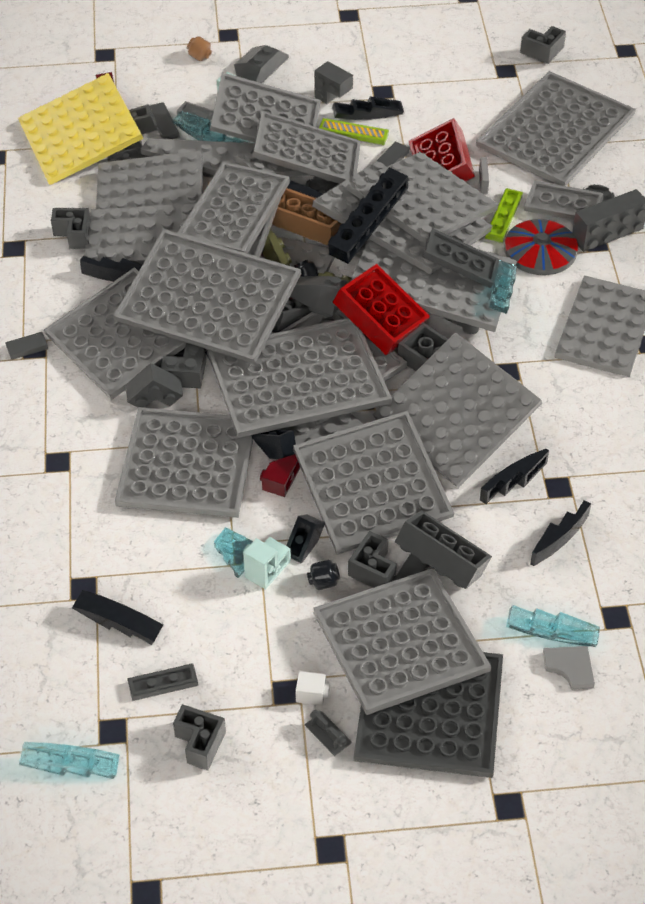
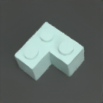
[243,537,291,590]

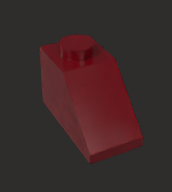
[260,454,301,497]

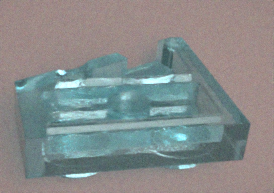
[214,527,253,578]

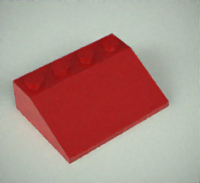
[408,118,475,181]
[333,264,430,356]

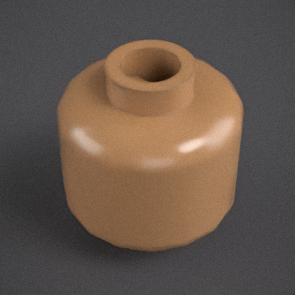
[187,36,212,61]

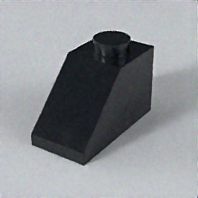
[251,430,296,460]
[286,514,325,563]

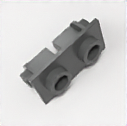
[305,710,352,756]

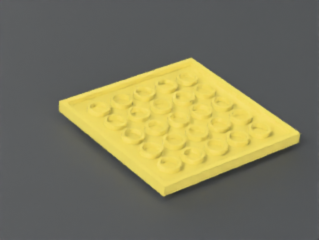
[18,73,143,185]

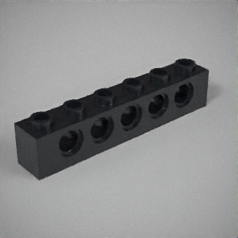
[328,167,408,264]

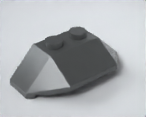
[234,45,289,83]

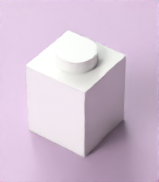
[296,671,330,706]

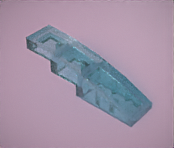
[173,111,241,143]
[489,260,517,314]
[506,605,600,647]
[19,742,120,779]

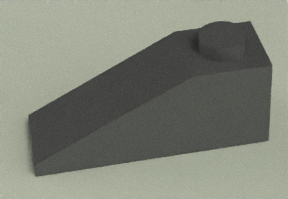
[272,299,311,333]

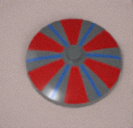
[504,219,578,275]

